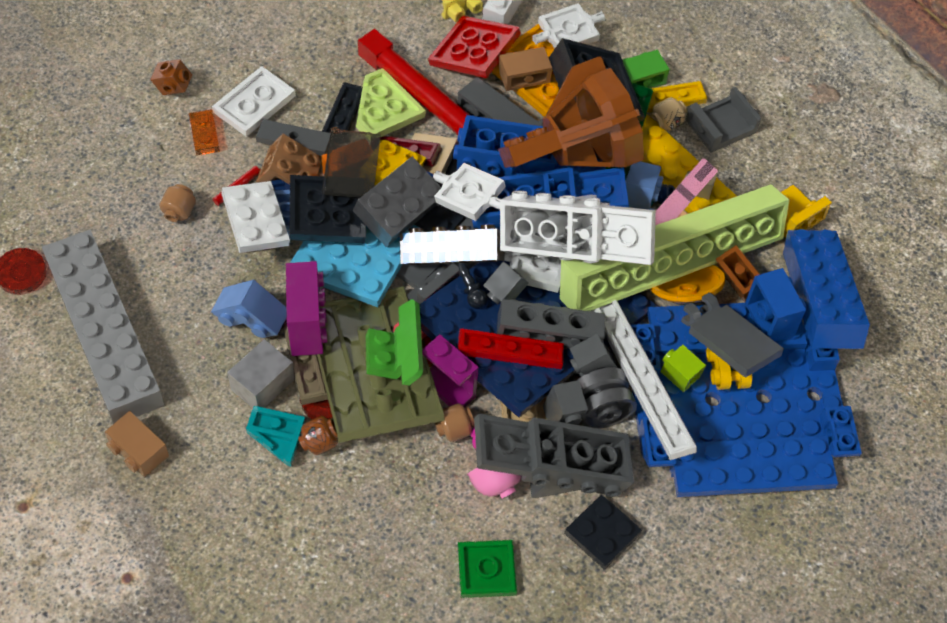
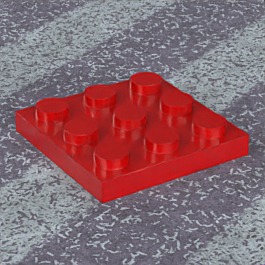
[428,16,521,78]

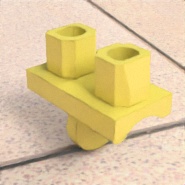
[442,0,483,23]

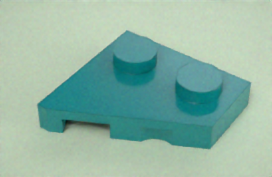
[246,406,306,467]

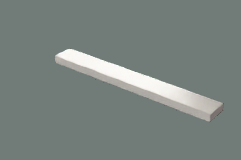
[592,300,696,460]

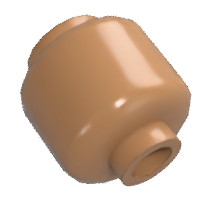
[159,184,196,222]
[435,403,475,442]

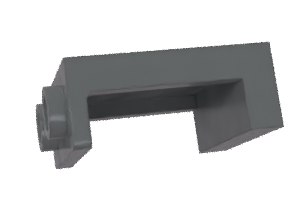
[685,87,761,153]

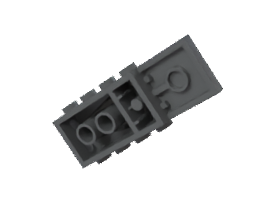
[474,414,634,498]

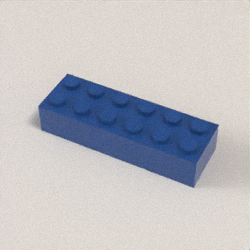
[783,229,870,349]

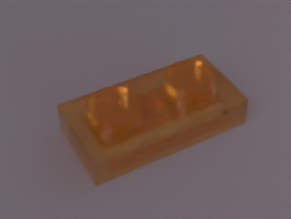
[189,109,220,156]

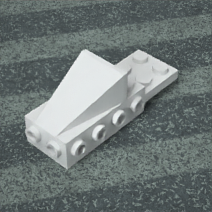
[500,191,656,265]

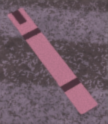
[655,158,718,225]

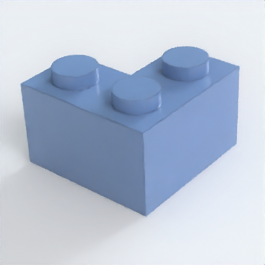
[626,161,664,210]
[211,280,287,338]

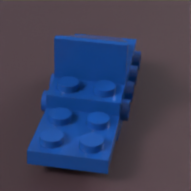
[453,115,605,177]
[472,167,629,230]

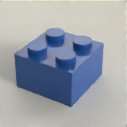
[745,268,806,342]

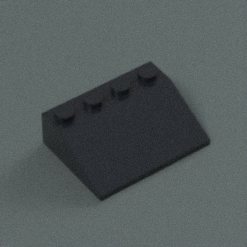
[549,38,645,121]

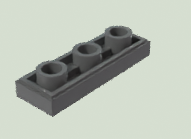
[256,119,332,156]

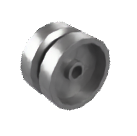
[576,367,637,429]

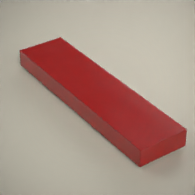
[458,328,564,369]

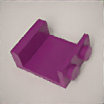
[422,335,478,408]

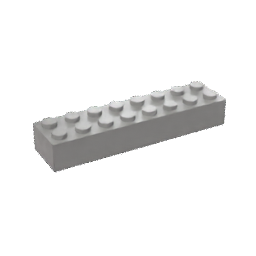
[42,230,164,424]

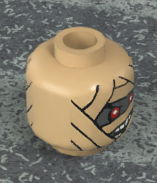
[650,97,687,132]

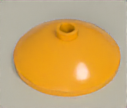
[650,265,725,305]

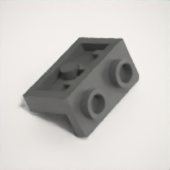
[407,263,460,304]

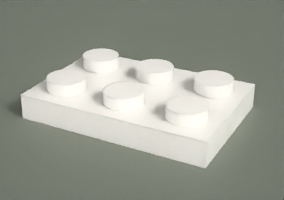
[212,66,296,137]
[222,181,290,253]

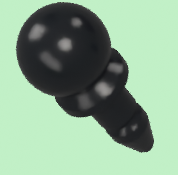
[459,263,488,309]

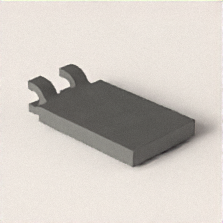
[681,292,783,378]

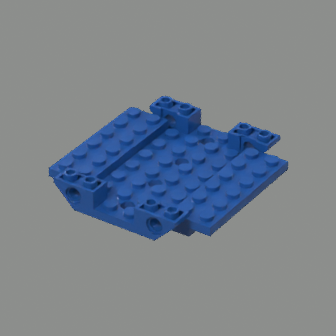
[630,303,862,497]

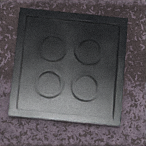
[289,175,366,243]

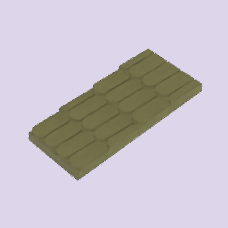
[317,286,444,443]

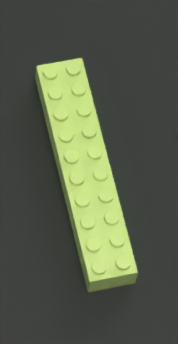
[560,184,789,311]

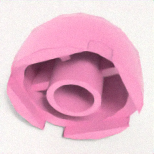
[468,468,522,499]

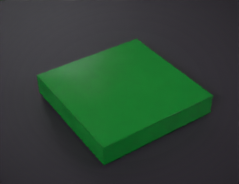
[457,540,517,598]

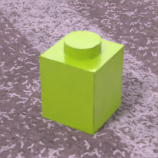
[661,345,706,392]

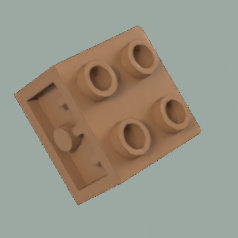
[256,134,322,185]

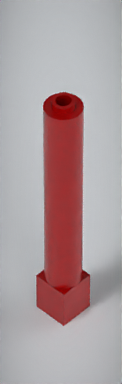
[358,28,470,135]

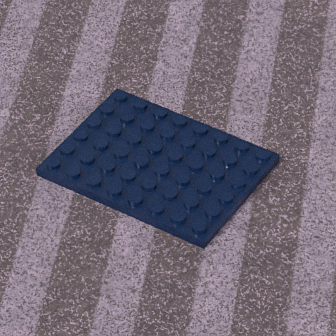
[419,261,656,418]

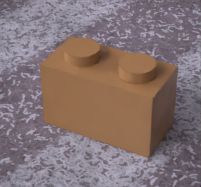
[498,47,552,91]
[105,411,169,477]

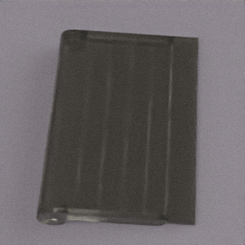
[322,127,381,198]

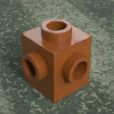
[150,59,192,95]

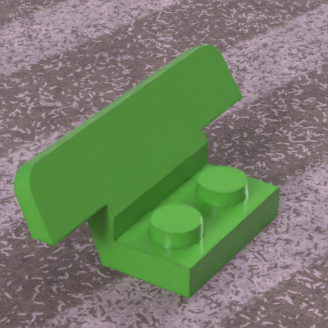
[366,299,423,385]

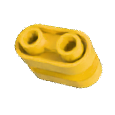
[706,348,752,390]

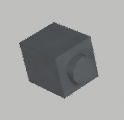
[483,262,529,305]

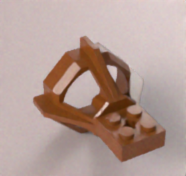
[498,57,644,168]

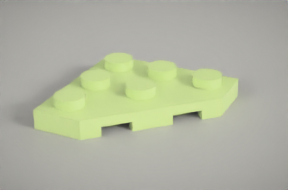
[356,68,426,142]

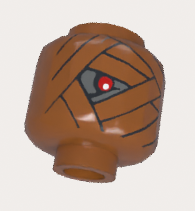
[299,416,338,455]

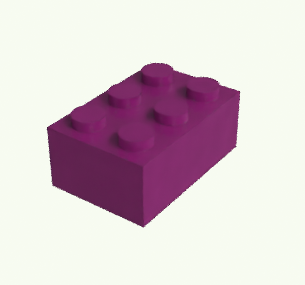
[286,261,327,356]

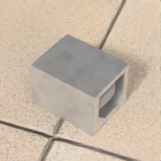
[227,339,295,408]

